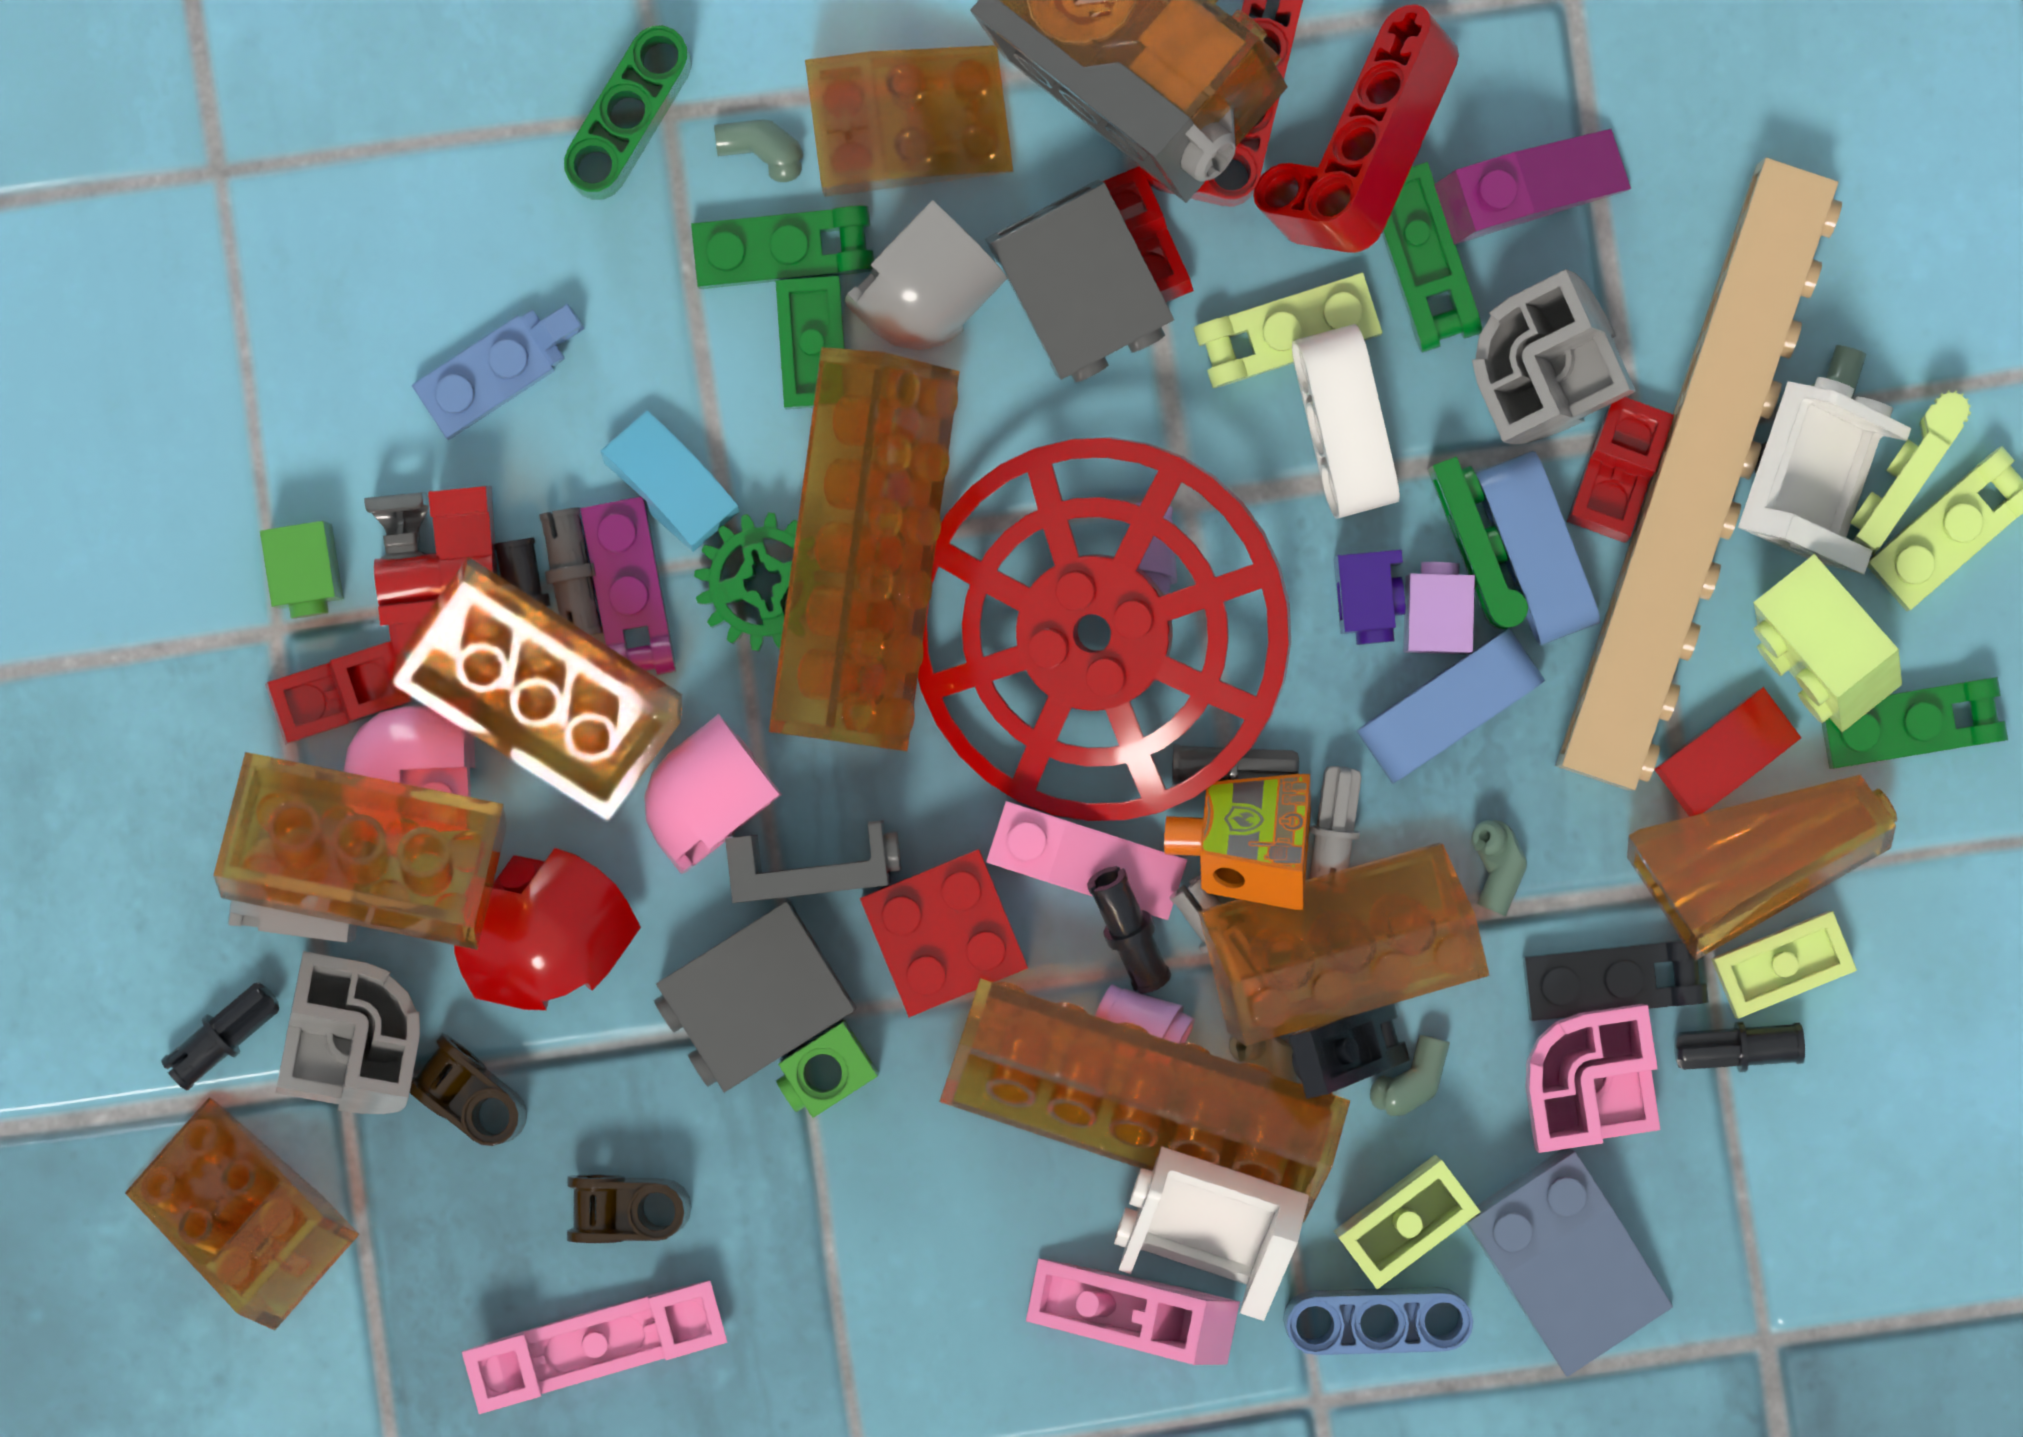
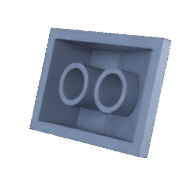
[1465,1148,1673,1377]

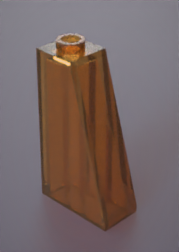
[1627,774,1898,961]

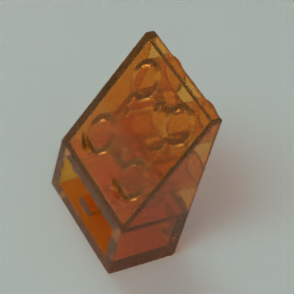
[805,45,1013,197]
[125,1097,360,1330]

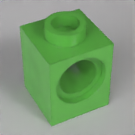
[776,1020,879,1118]

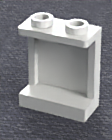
[1738,377,1911,574]
[1114,1147,1309,1321]

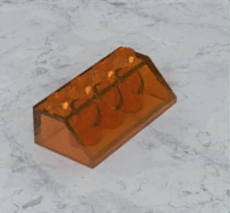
[1198,842,1490,1046]

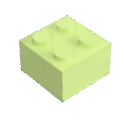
[1753,554,1902,732]

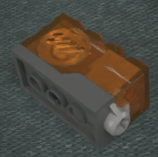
[970,0,1288,203]

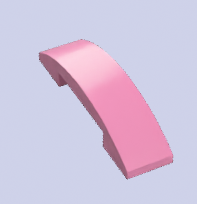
[462,1280,728,1414]

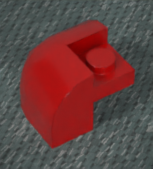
[454,848,641,1011]

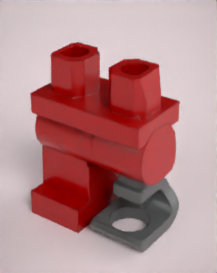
[364,486,500,659]

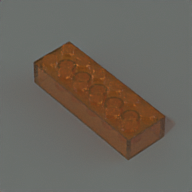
[769,347,960,752]
[939,978,1351,1222]

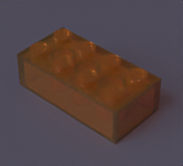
[391,557,683,821]
[213,752,507,950]

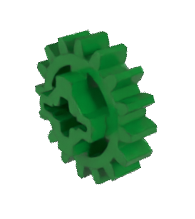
[694,512,833,652]

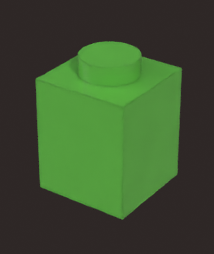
[260,521,344,619]

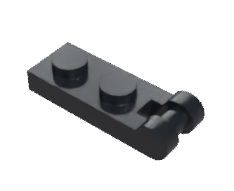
[1522,939,1709,1021]
[1289,998,1410,1099]

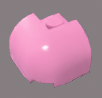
[343,704,475,837]
[644,714,782,874]
[1525,1004,1661,1153]

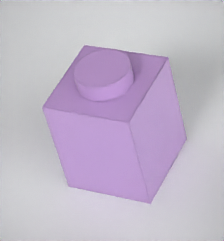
[1403,562,1475,654]

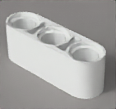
[1292,324,1400,519]

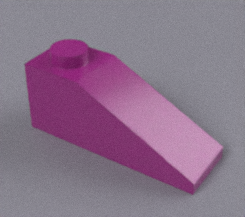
[1434,129,1631,245]

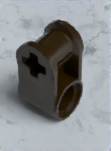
[410,1033,527,1146]
[567,1174,692,1243]

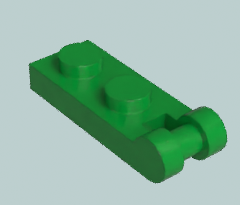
[1382,162,1483,353]
[691,205,874,289]
[1428,456,1528,630]
[1821,677,2008,769]

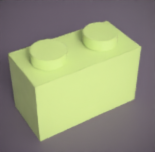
[1334,1155,1481,1289]

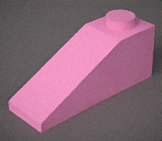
[986,801,1187,920]
[1026,1259,1240,1365]

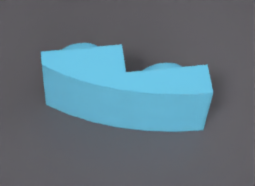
[601,411,740,552]

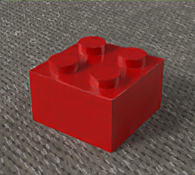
[860,849,1028,1018]

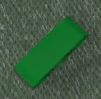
[564,25,691,200]

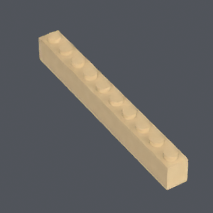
[1555,157,1842,790]

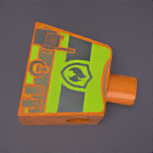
[1164,774,1311,910]

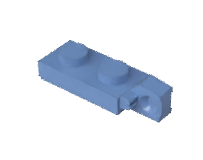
[411,304,584,440]

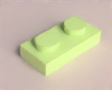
[1711,911,1857,1019]

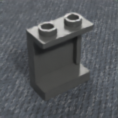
[985,180,1174,382]
[725,820,902,903]
[654,900,857,1093]

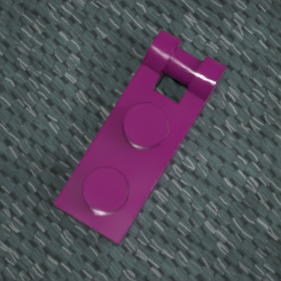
[580,497,676,683]

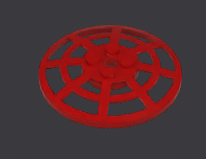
[910,437,1292,821]

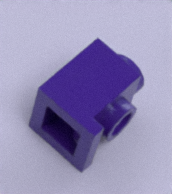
[1334,550,1406,645]

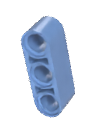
[1475,451,1600,646]
[1357,628,1545,784]
[1283,1287,1474,1355]

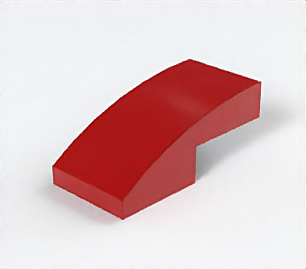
[1102,166,1194,302]
[1566,397,1674,543]
[265,641,411,745]
[1654,687,1801,820]

